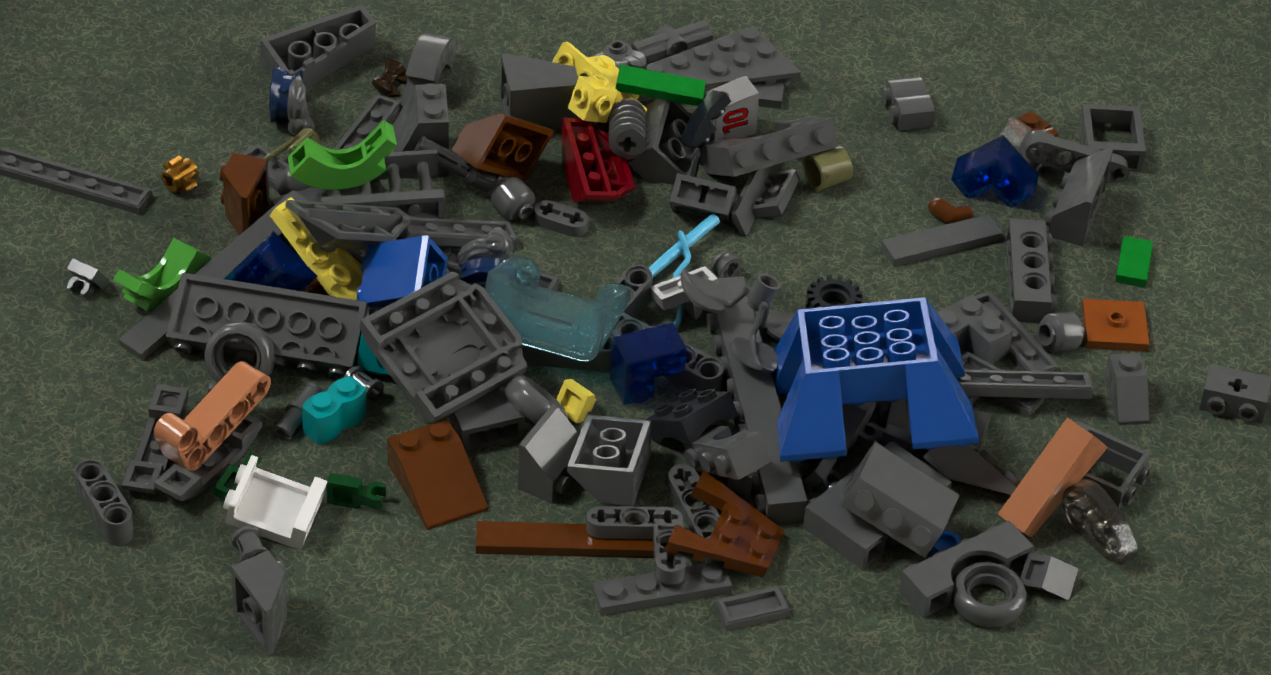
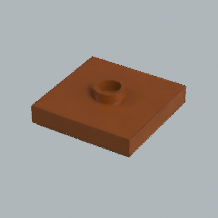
[1081,299,1149,352]

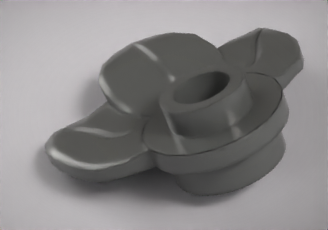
[593,40,646,69]

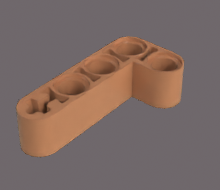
[154,361,271,472]

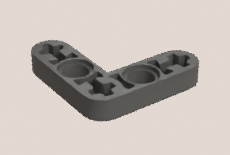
[586,506,686,585]

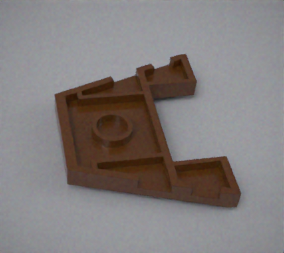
[664,470,784,578]

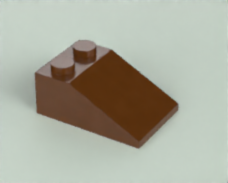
[387,419,488,530]

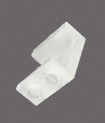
[223,455,327,549]

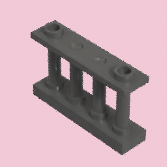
[321,150,445,219]

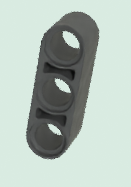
[74,459,134,546]

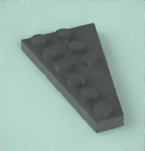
[637,26,801,101]

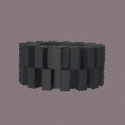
[805,275,863,309]

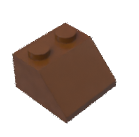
[220,153,270,235]

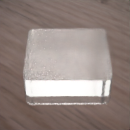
[1000,117,1031,148]

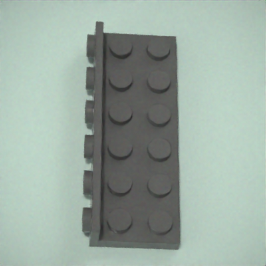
[166,272,368,379]

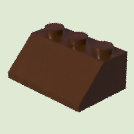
[452,113,554,182]

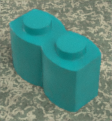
[302,376,367,445]

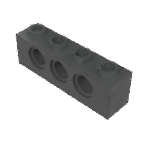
[1006,218,1056,323]

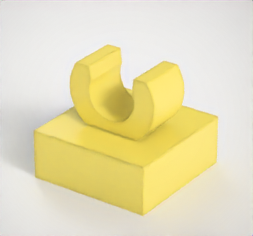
[556,379,597,424]

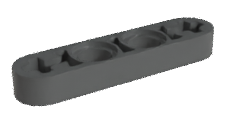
[1023,133,1130,183]
[668,464,720,563]

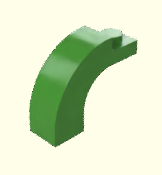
[288,120,397,190]
[113,238,212,312]

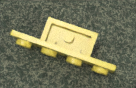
[552,42,647,113]

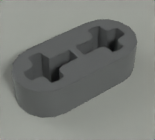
[534,200,589,237]

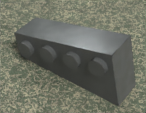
[260,4,376,88]

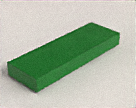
[615,64,706,106]

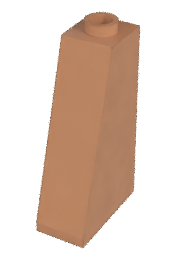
[998,417,1108,537]

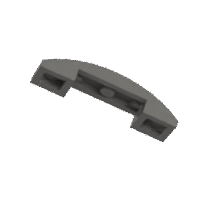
[122,384,189,494]
[154,415,262,501]

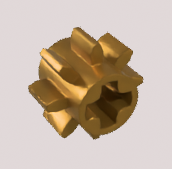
[161,155,199,193]

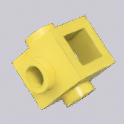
[568,74,618,123]

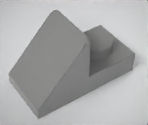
[649,266,719,319]

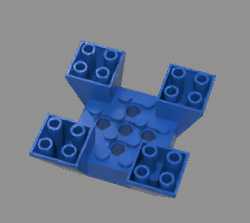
[771,297,979,463]

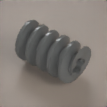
[609,99,646,159]

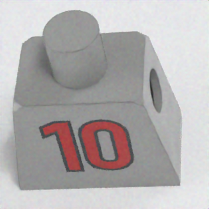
[690,76,759,140]

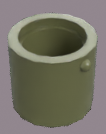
[802,145,853,192]

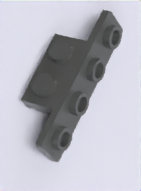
[731,163,800,236]

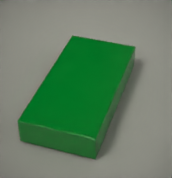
[1115,236,1153,288]

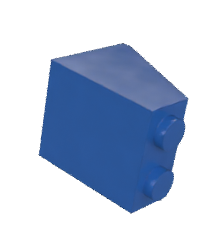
[357,236,448,308]

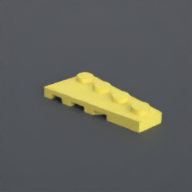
[270,197,363,300]

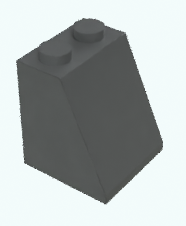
[500,54,580,131]
[393,84,449,176]

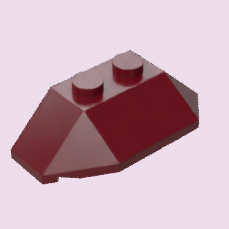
[562,118,635,203]

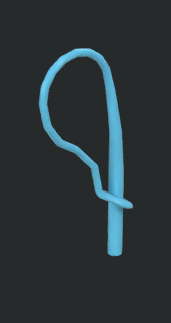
[649,213,720,336]

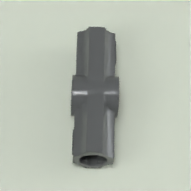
[630,20,713,64]

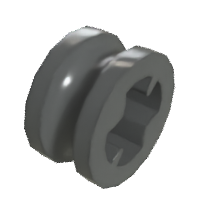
[711,250,741,278]

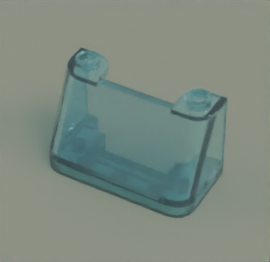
[485,254,631,362]

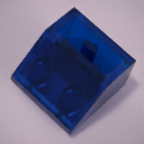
[224,231,317,291]

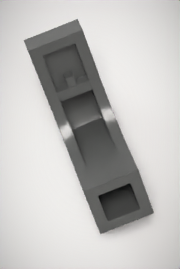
[401,32,458,107]

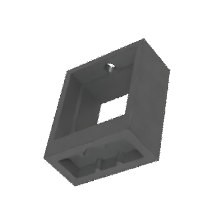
[1078,104,1146,172]
[1070,422,1151,514]

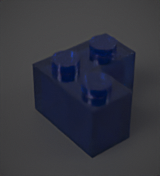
[951,135,1039,208]
[610,322,687,405]

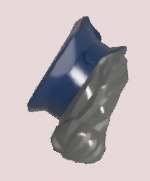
[269,67,315,136]
[457,227,516,292]

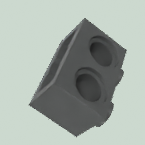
[670,173,737,223]

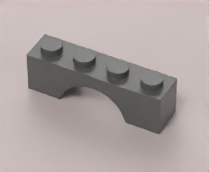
[899,521,1034,618]

